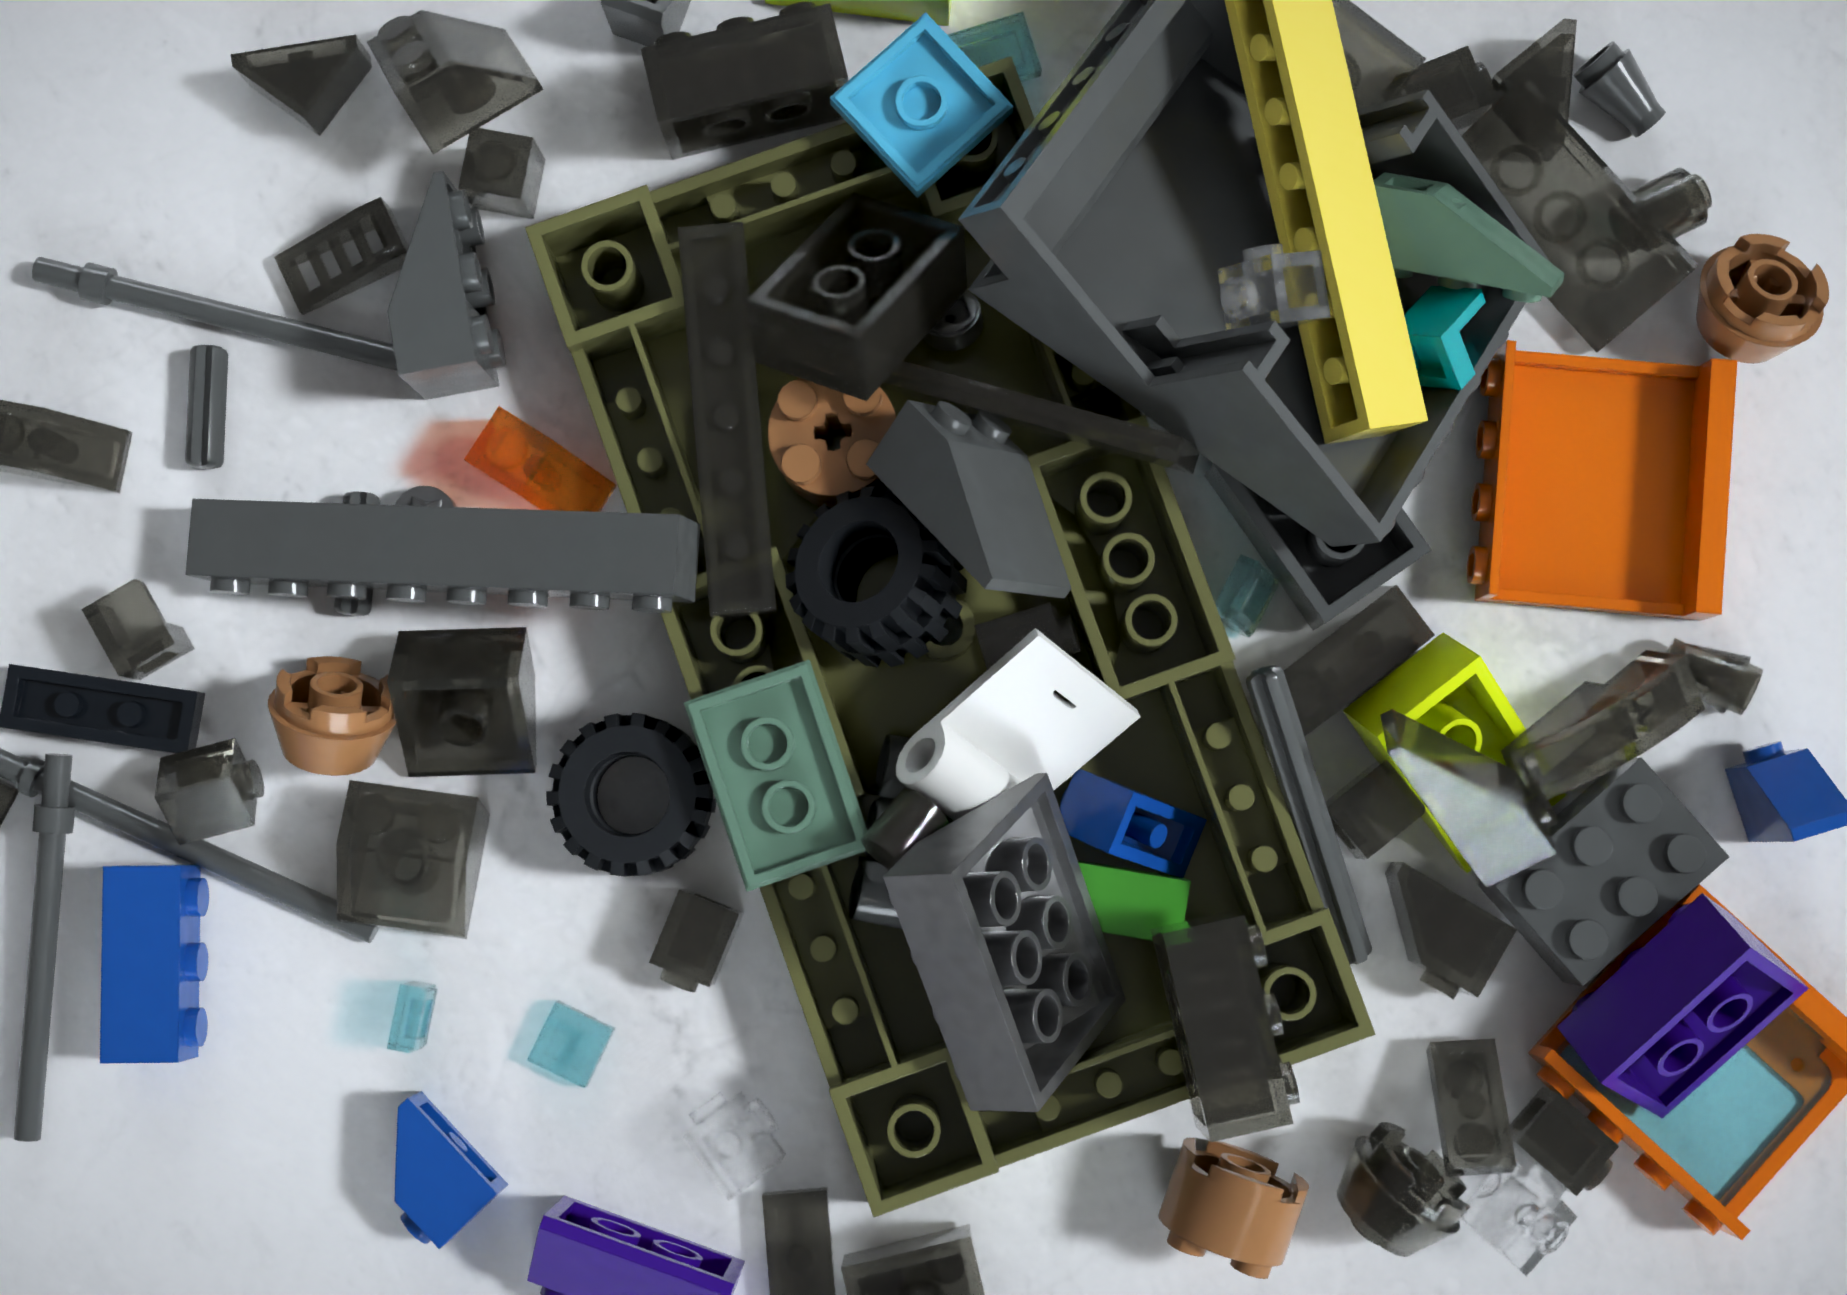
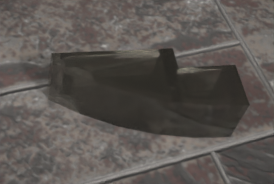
[1501,650,1705,806]

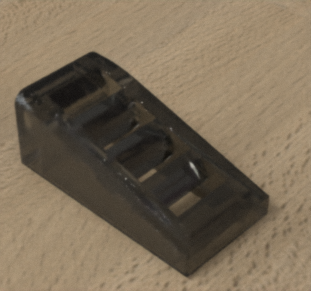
[274,197,409,315]

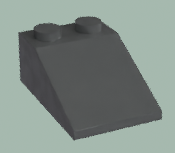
[866,400,1072,599]

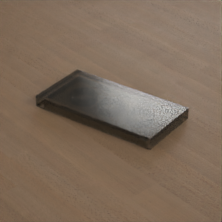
[1462,77,1699,353]

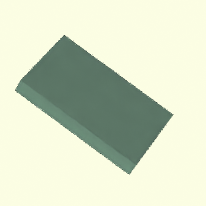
[683,660,874,892]

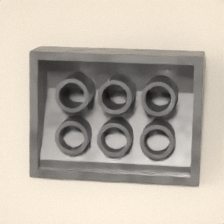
[883,773,1126,1112]

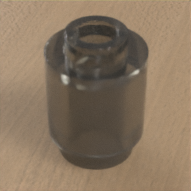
[1609,168,1712,252]

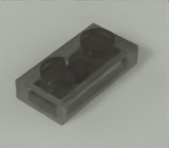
[1426,1038,1517,1177]

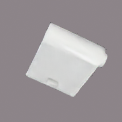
[896,628,1140,821]

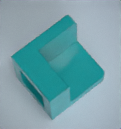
[1404,286,1486,390]

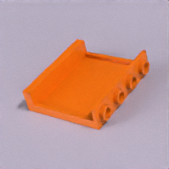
[1467,340,1737,621]

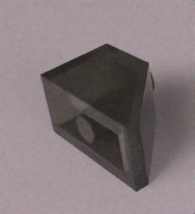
[0,400,133,493]
[1385,862,1517,1000]

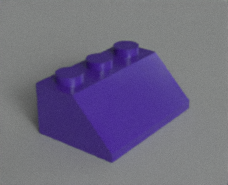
[1557,893,1809,1119]
[527,1195,745,1295]

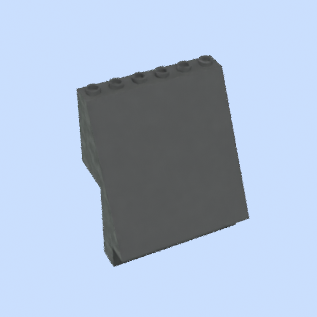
[958,0,1549,547]

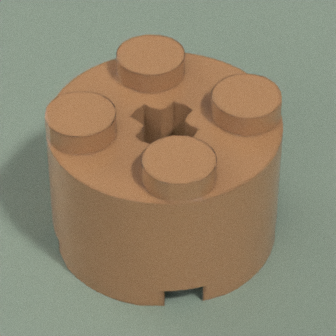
[768,368,896,508]
[1158,1138,1309,1279]

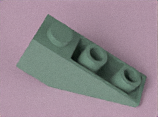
[1373,172,1565,303]

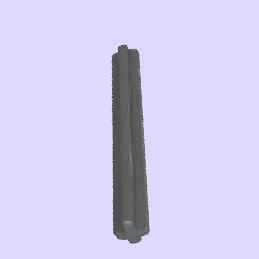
[1246,665,1372,964]

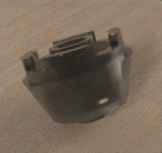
[1337,1122,1471,1257]

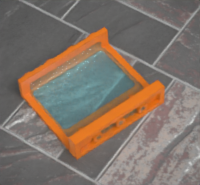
[1528,884,1847,1240]

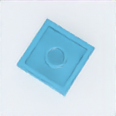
[830,13,1013,198]

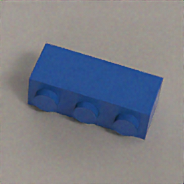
[100,865,209,1064]

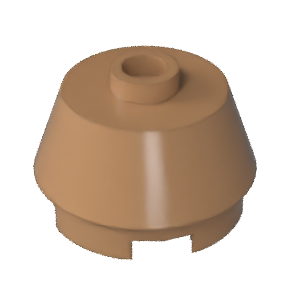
[1696,234,1829,364]
[268,656,400,776]

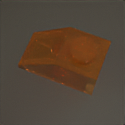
[464,406,617,512]

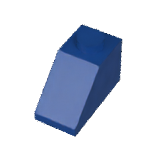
[1725,741,1847,842]
[1060,769,1207,878]
[394,1091,509,1249]

